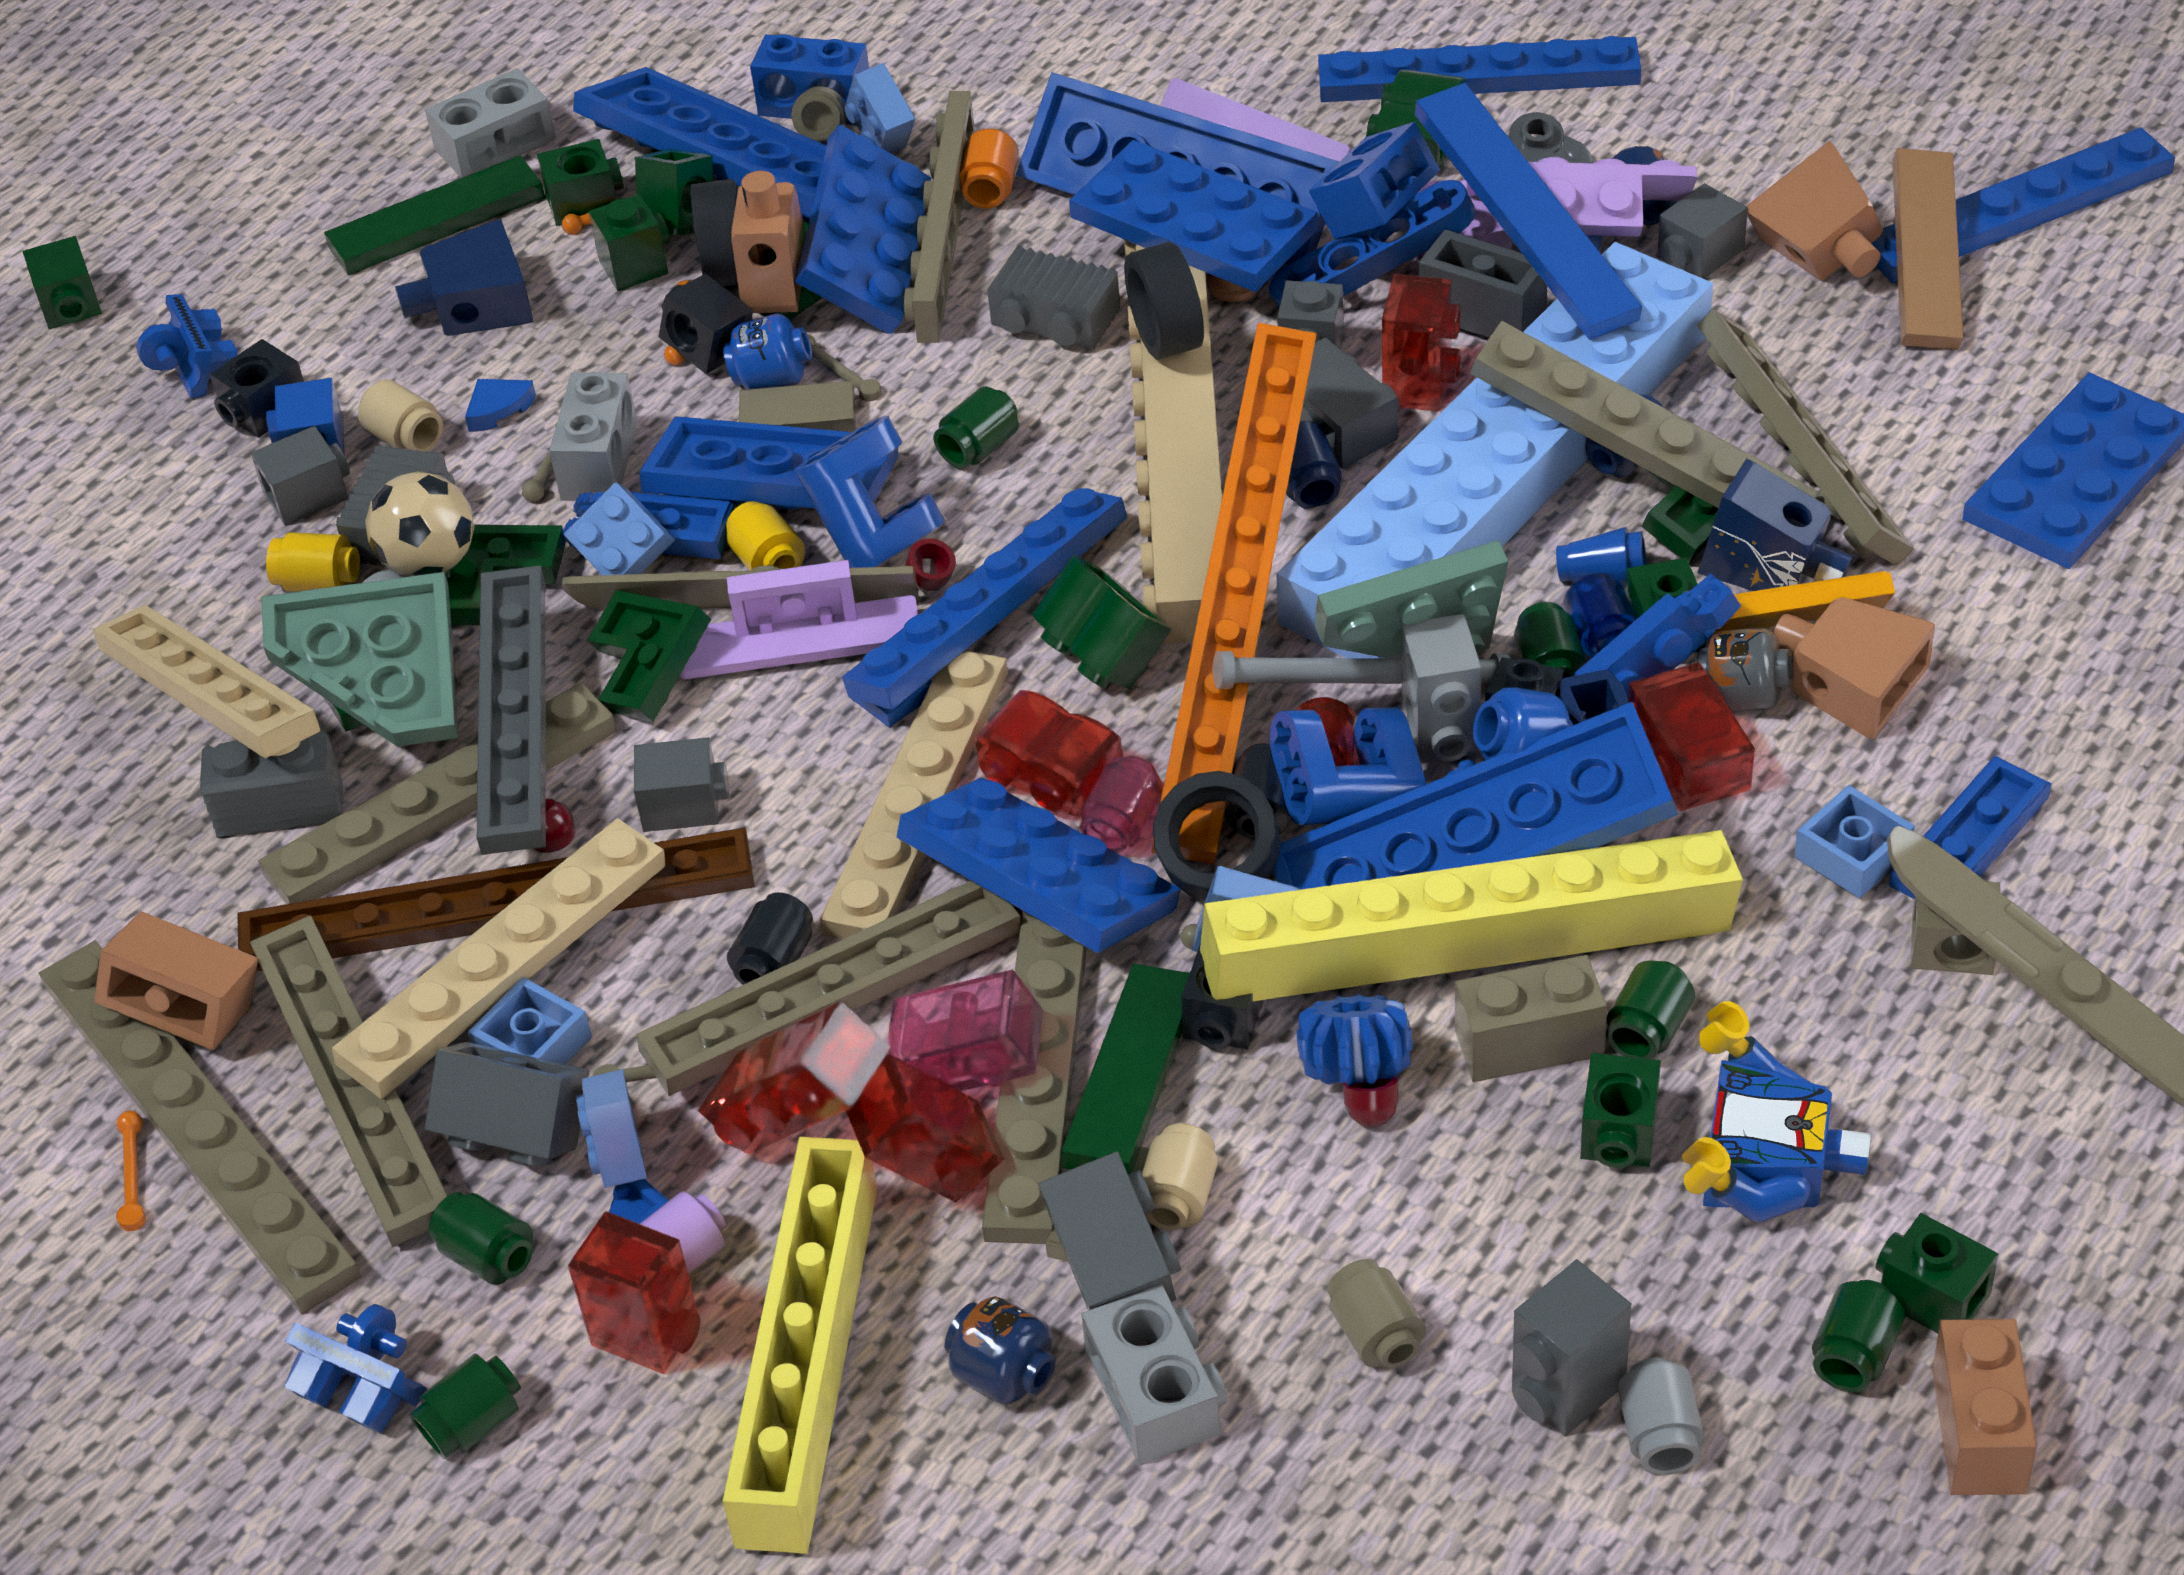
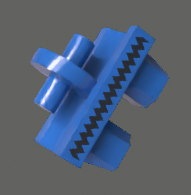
[136,294,238,398]
[284,1304,427,1434]

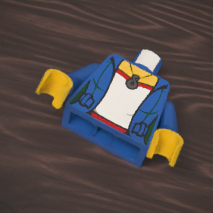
[1682,1001,1871,1222]

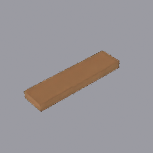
[1892,148,1963,350]

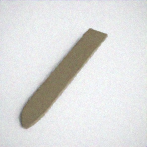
[562,565,919,610]
[1887,826,2184,1107]

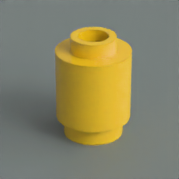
[726,501,805,571]
[266,532,360,592]

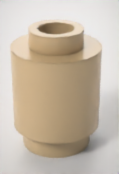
[358,379,443,452]
[1142,1123,1218,1230]

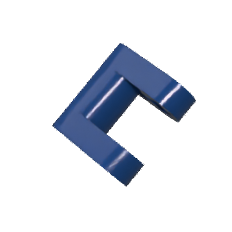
[794,416,945,568]
[1269,707,1426,825]

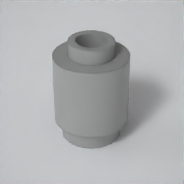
[1618,1358,1705,1475]

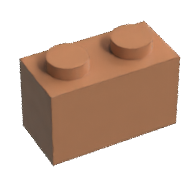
[94,911,259,1050]
[1932,1319,2037,1495]

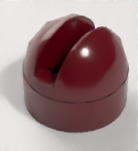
[905,538,956,591]
[532,798,576,853]
[1342,1076,1399,1128]

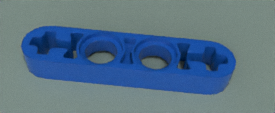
[1268,180,1476,310]

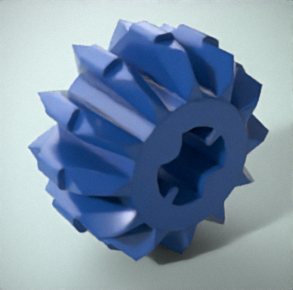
[1296,994,1413,1086]

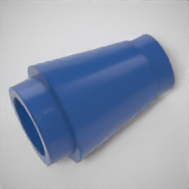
[1556,527,1647,587]

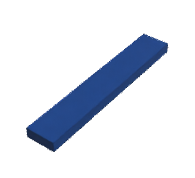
[1415,83,1642,340]

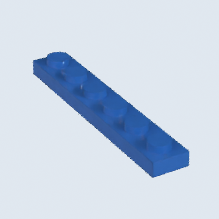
[1318,36,1641,102]
[1871,127,2175,283]
[842,488,1128,709]

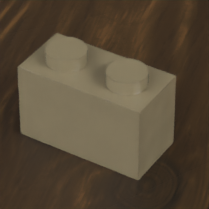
[1455,955,1607,1082]

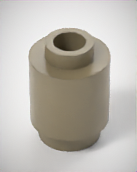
[1327,1259,1426,1369]

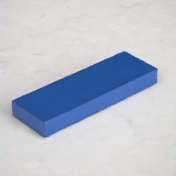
[1889,756,2052,899]

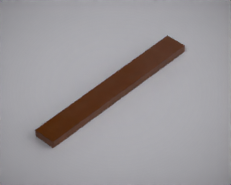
[237,827,755,971]

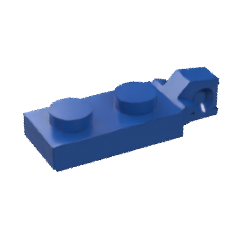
[1574,573,1741,704]

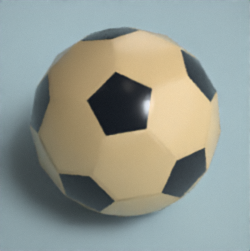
[365,471,474,577]

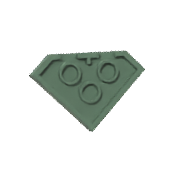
[1314,540,1508,659]
[261,572,459,746]

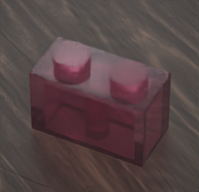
[884,969,1043,1101]

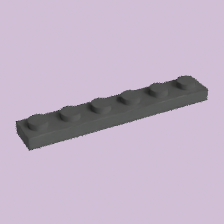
[476,565,546,855]

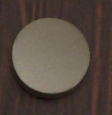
[791,86,847,143]

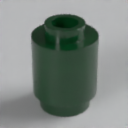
[933,386,1019,468]
[1514,602,1587,678]
[1606,960,1695,1059]
[429,1192,533,1285]
[1812,1280,1905,1392]
[409,1353,521,1459]

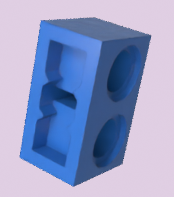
[750,34,869,125]
[1309,122,1440,239]

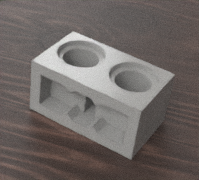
[425,68,556,178]
[549,372,638,501]
[1401,614,1481,763]
[1081,1284,1227,1465]

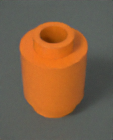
[960,129,1019,209]

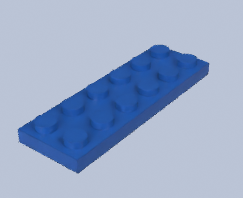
[573,67,826,220]
[1016,72,1340,265]
[1274,702,1679,890]

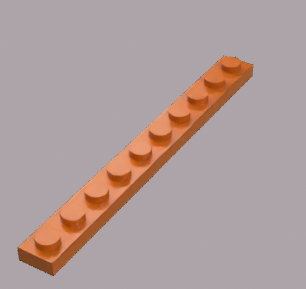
[1151,322,1317,865]

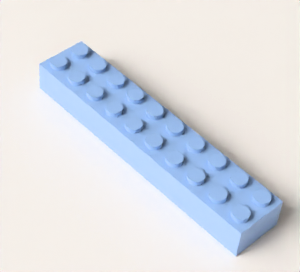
[1276,242,1713,658]

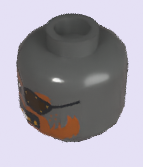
[1697,628,1794,711]

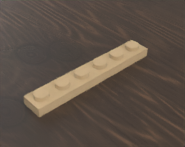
[92,605,320,758]
[820,650,1008,939]
[332,818,665,1100]

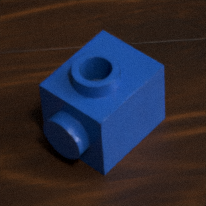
[266,377,345,456]

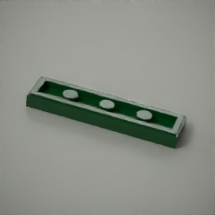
[324,155,545,275]
[1061,963,1190,1174]

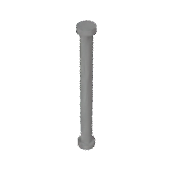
[1213,651,1510,689]

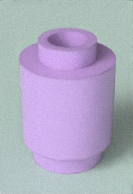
[619,1191,726,1293]

